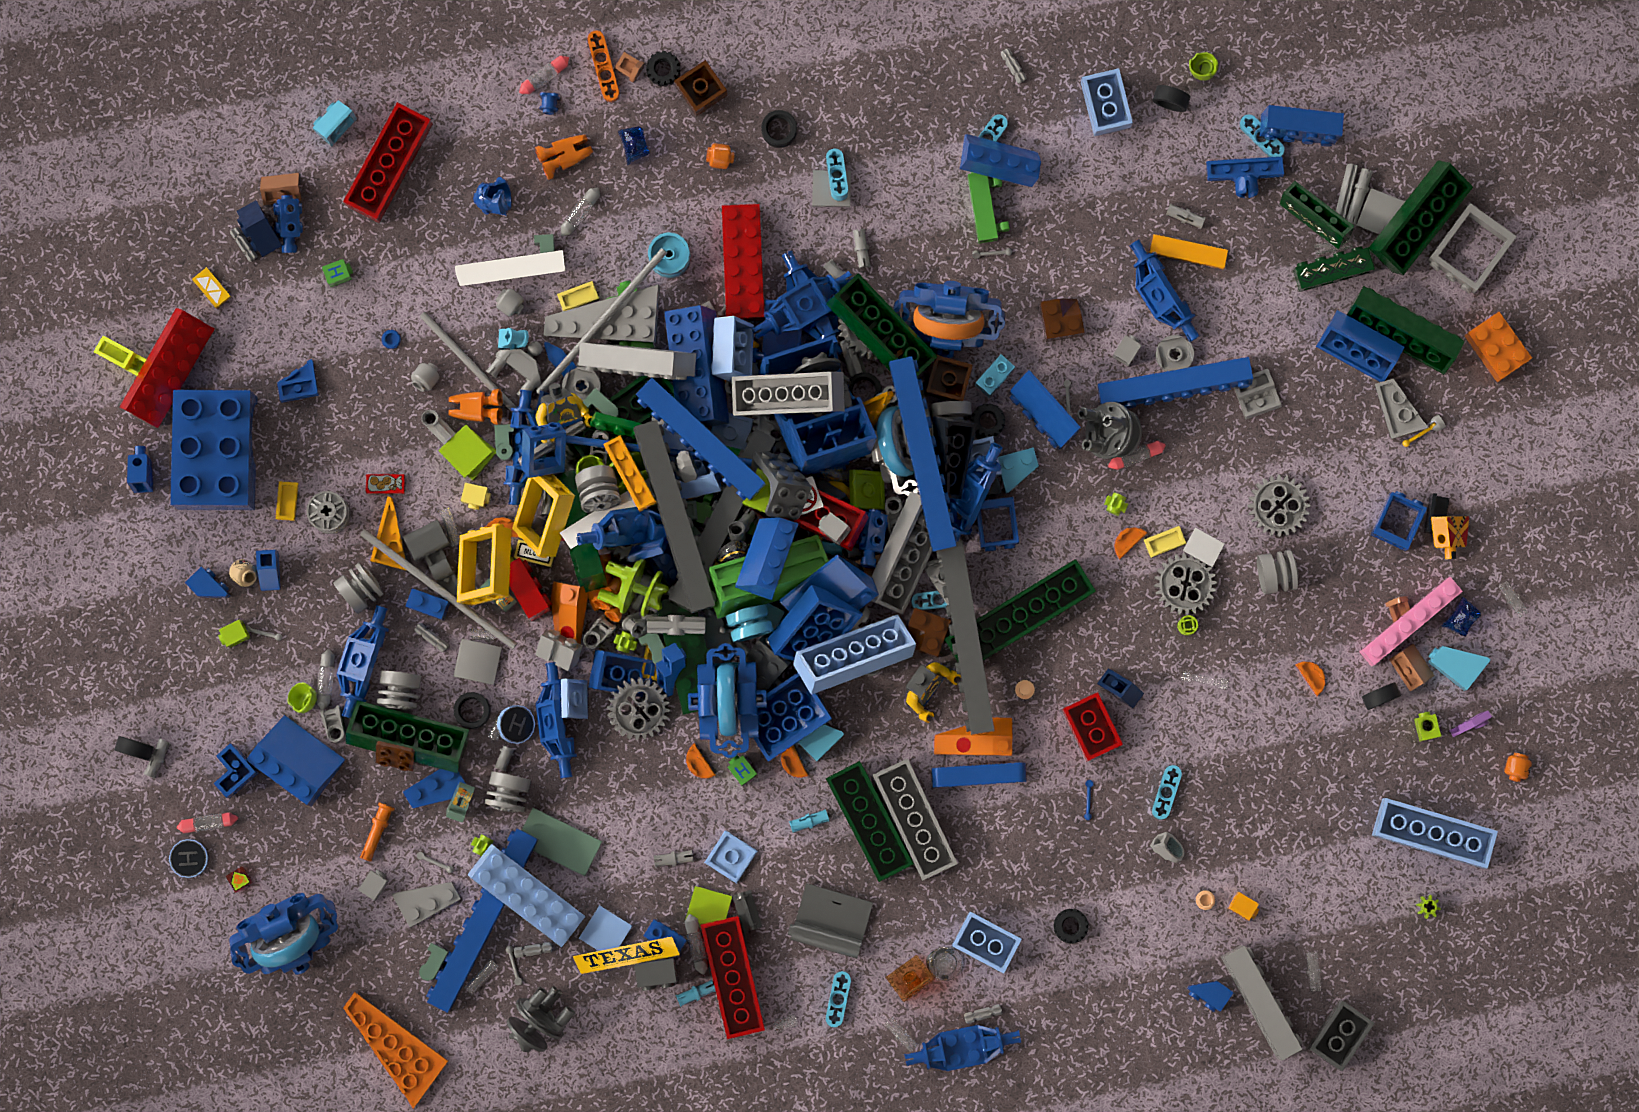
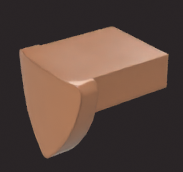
[614,52,645,82]
[1385,596,1410,623]

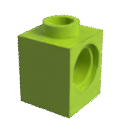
[218,619,251,648]
[1414,711,1441,741]

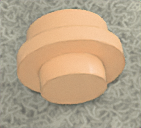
[1015,680,1035,699]
[1196,891,1215,910]

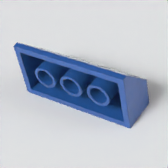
[960,134,1041,187]
[1316,310,1404,382]
[735,517,798,600]

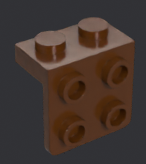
[375,741,416,771]

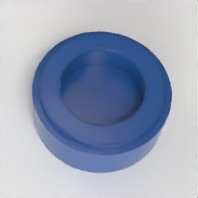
[381,330,401,349]

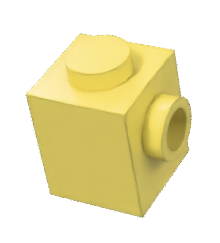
[461,483,491,510]

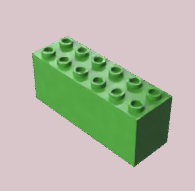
[708,535,829,619]

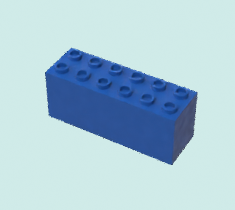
[665,305,729,427]

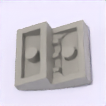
[812,170,851,208]
[1356,188,1405,234]
[1233,369,1282,420]
[453,639,502,685]

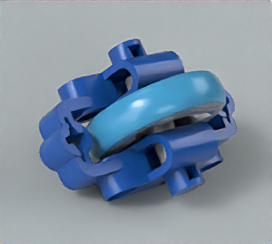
[688,643,767,758]
[229,893,338,975]

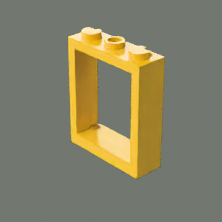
[512,474,575,558]
[457,524,511,606]

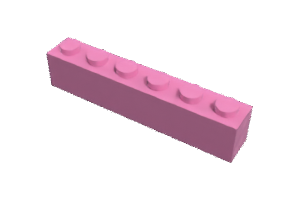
[1359,577,1463,666]

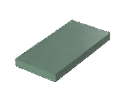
[522,808,602,876]

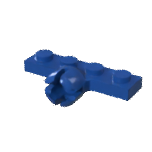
[1206,156,1284,198]

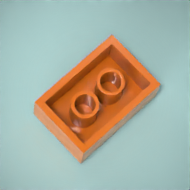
[1464,312,1532,383]

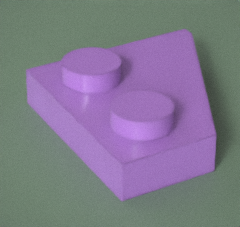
[1449,710,1492,737]

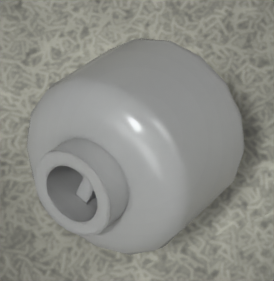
[495,288,524,317]
[411,363,440,392]

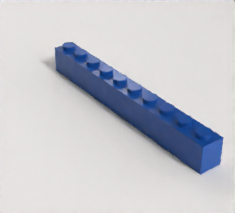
[889,356,959,551]
[426,829,539,1013]

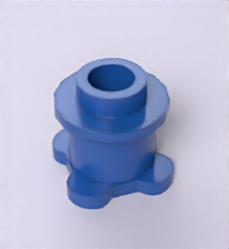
[539,92,560,115]

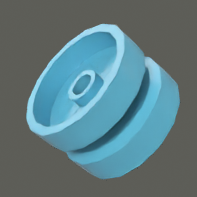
[648,232,691,278]
[726,605,773,643]

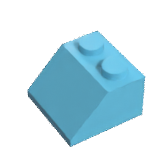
[313,100,357,146]

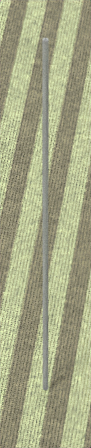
[420,312,782,687]

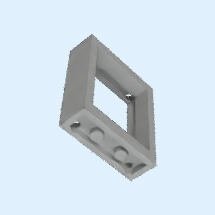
[1427,203,1517,294]

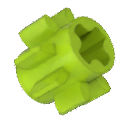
[1104,493,1129,516]
[613,631,638,654]
[471,834,494,856]
[1416,895,1441,919]

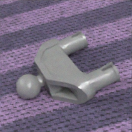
[486,341,542,397]

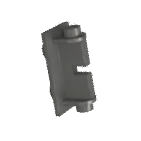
[732,890,762,933]

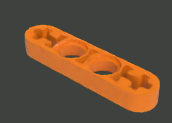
[588,30,619,102]

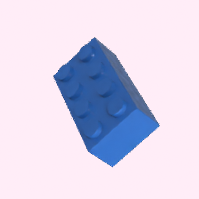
[1259,105,1344,147]

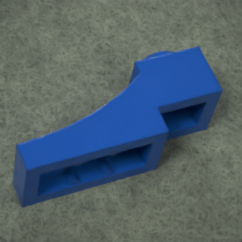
[656,643,687,697]

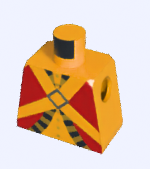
[1431,516,1469,559]

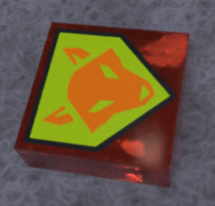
[226,866,253,893]

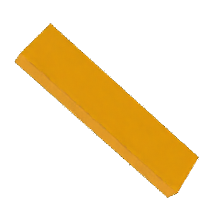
[1149,234,1228,269]
[603,435,657,512]

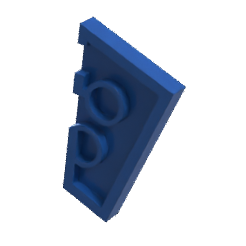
[403,769,466,808]

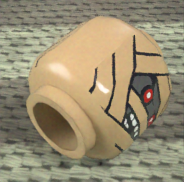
[229,559,258,587]

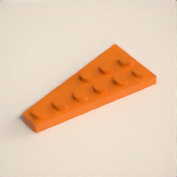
[343,992,448,1109]

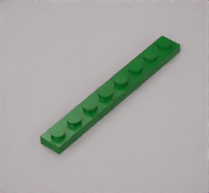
[590,412,741,457]

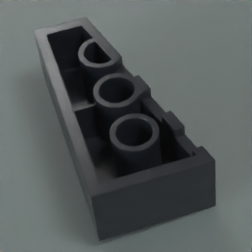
[933,416,977,499]

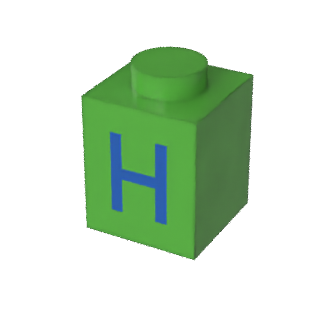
[322,259,353,287]
[728,755,757,786]

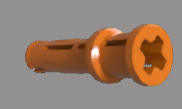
[360,802,395,862]

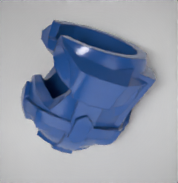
[473,177,512,216]

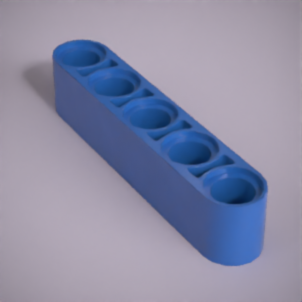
[931,762,1027,788]

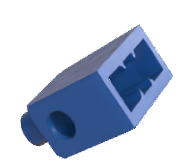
[127,446,153,493]

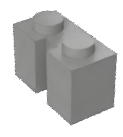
[535,630,583,671]

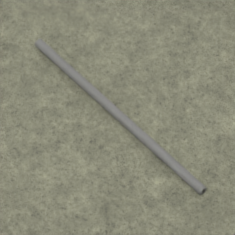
[536,248,667,394]
[360,529,518,649]

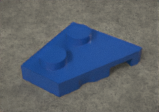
[277,359,319,403]

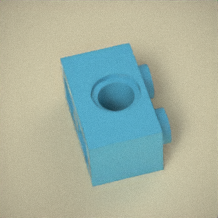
[975,354,1015,398]

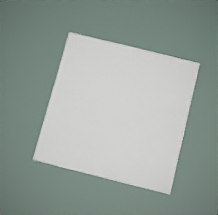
[1183,528,1224,567]

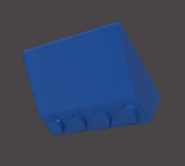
[1009,370,1081,450]
[780,555,879,612]
[767,585,863,661]
[753,673,832,762]
[246,715,346,807]

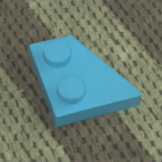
[998,448,1039,493]

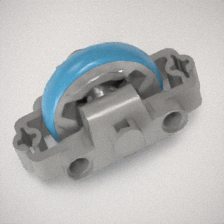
[865,386,933,496]

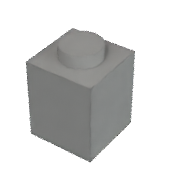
[1112,335,1141,367]
[818,512,851,545]
[358,869,389,901]

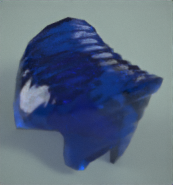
[618,126,650,165]
[1441,597,1481,637]

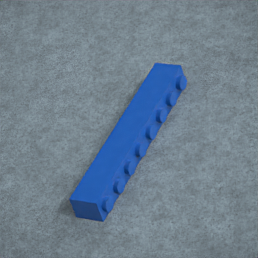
[1098,357,1253,409]
[636,378,766,501]

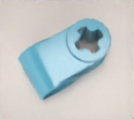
[498,328,529,350]

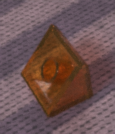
[885,955,935,1002]

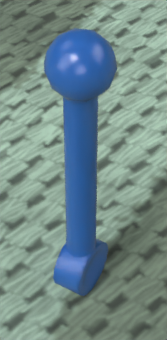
[1084,780,1093,820]

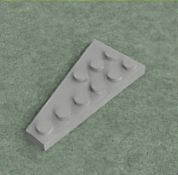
[544,285,660,343]

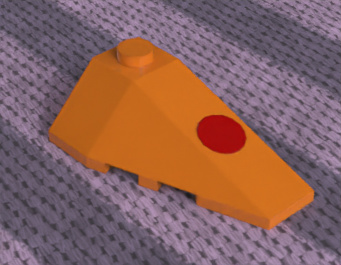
[551,581,589,644]
[934,717,1013,756]

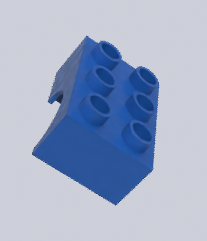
[758,335,877,476]
[170,390,257,510]

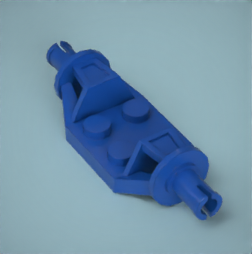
[1130,239,1200,342]
[782,250,843,355]
[752,271,853,339]
[503,390,542,506]
[947,443,1003,540]
[576,507,667,550]
[336,605,389,718]
[536,662,577,778]
[904,1025,1021,1071]

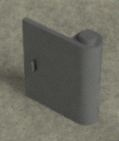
[787,883,873,959]

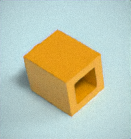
[1227,892,1260,921]

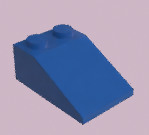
[588,650,655,697]

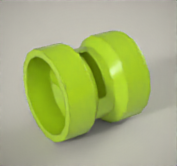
[1177,615,1198,636]

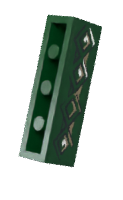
[1279,181,1354,250]
[1293,246,1375,292]

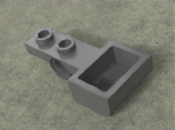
[403,519,458,601]

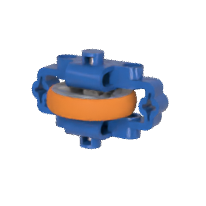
[893,281,1005,358]

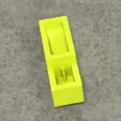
[94,336,146,376]

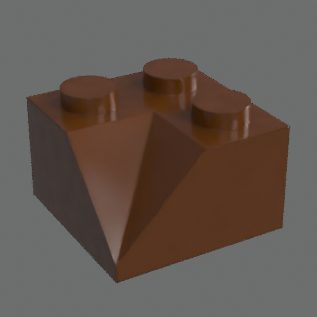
[674,60,728,117]
[1039,299,1085,342]
[925,355,973,401]
[907,608,951,658]

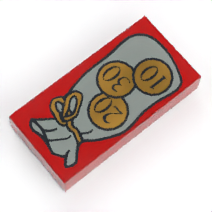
[366,474,405,494]

